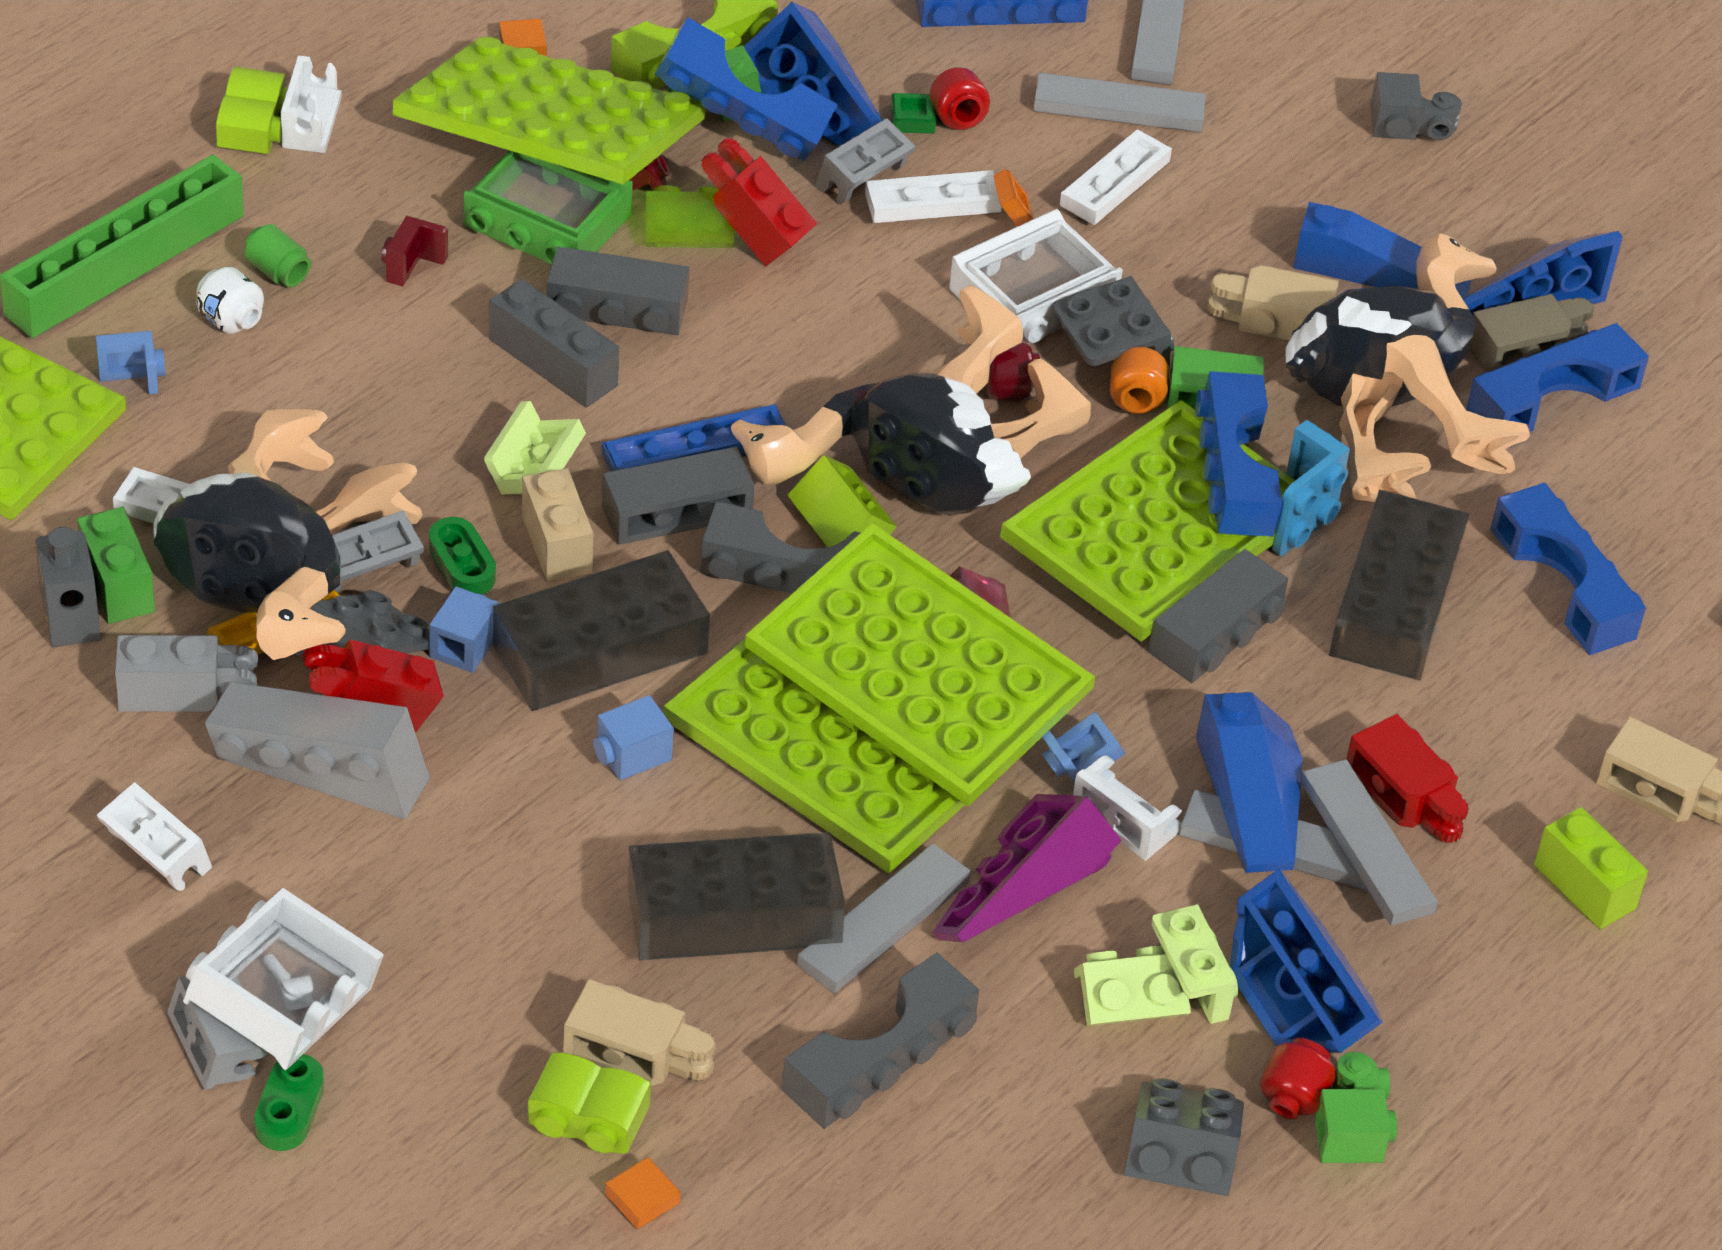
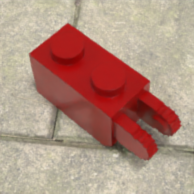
[701,137,817,267]
[302,639,444,733]
[1346,714,1469,843]

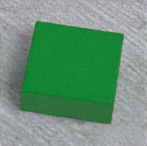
[890,93,936,134]

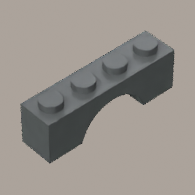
[700,501,861,593]
[782,952,980,1129]

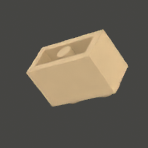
[522,468,594,582]

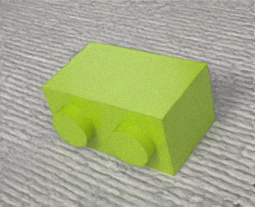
[1534,807,1648,930]

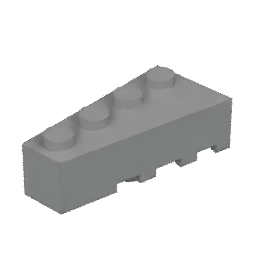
[205,682,430,820]

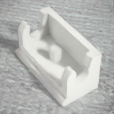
[281,55,342,153]
[1073,755,1182,861]
[97,782,213,891]

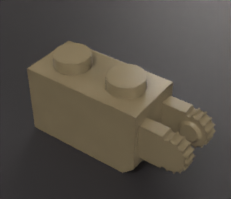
[1470,294,1594,372]

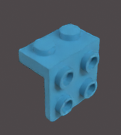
[1272,420,1350,556]

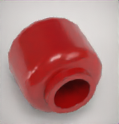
[929,67,990,130]
[1259,1038,1336,1119]

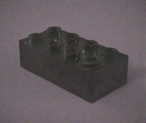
[1329,489,1470,681]
[492,550,710,711]
[628,832,845,961]

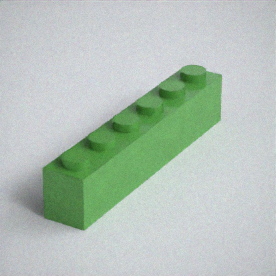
[0,154,244,339]

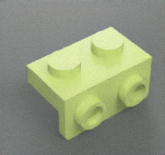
[484,401,586,495]
[1151,904,1238,1024]
[1074,946,1191,1026]

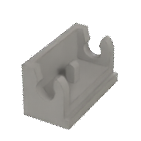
[815,118,916,204]
[332,510,424,593]
[167,971,268,1090]

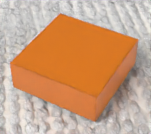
[499,19,547,57]
[993,169,1034,227]
[605,1157,681,1230]

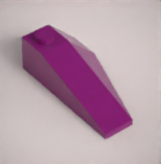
[932,794,1122,943]

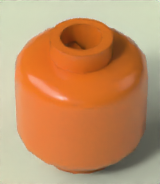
[1110,347,1169,414]

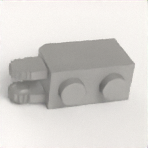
[115,635,258,712]

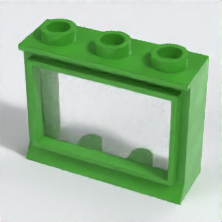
[464,150,633,264]

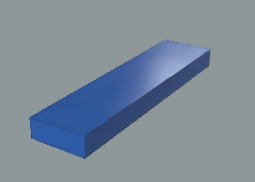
[601,404,786,472]

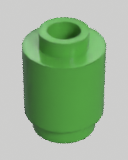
[245,224,311,287]

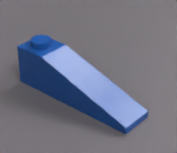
[744,2,883,146]
[1293,202,1472,299]
[1463,231,1623,315]
[1196,692,1303,873]

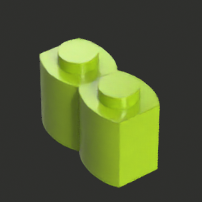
[216,66,288,154]
[528,1052,651,1154]

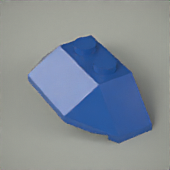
[1230,868,1383,1053]

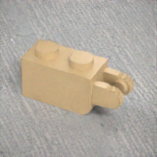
[1207,265,1339,341]
[1596,716,1722,825]
[563,979,716,1086]

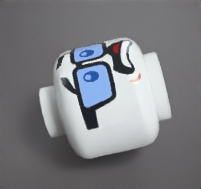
[196,267,264,334]

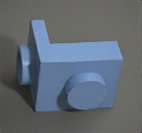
[96,331,166,395]
[1042,712,1126,783]

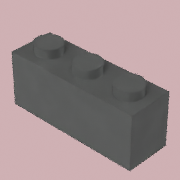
[547,246,690,336]
[489,279,619,408]
[602,447,755,545]
[1148,549,1288,683]

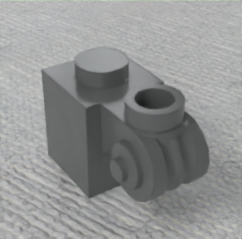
[1370,72,1462,140]

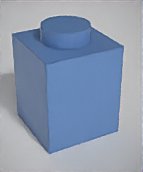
[429,587,499,673]
[593,695,674,781]

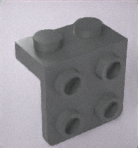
[1053,276,1174,371]
[296,590,430,658]
[1124,1078,1244,1196]

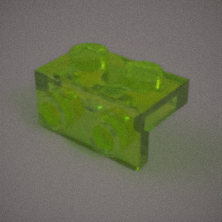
[645,185,734,248]

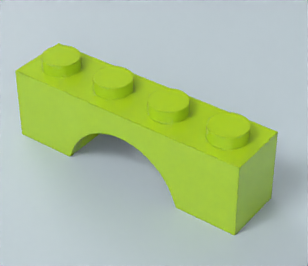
[611,0,778,89]

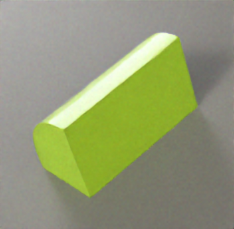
[788,455,897,547]

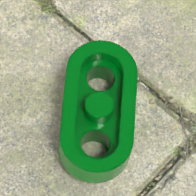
[429,517,496,594]
[254,1054,324,1151]

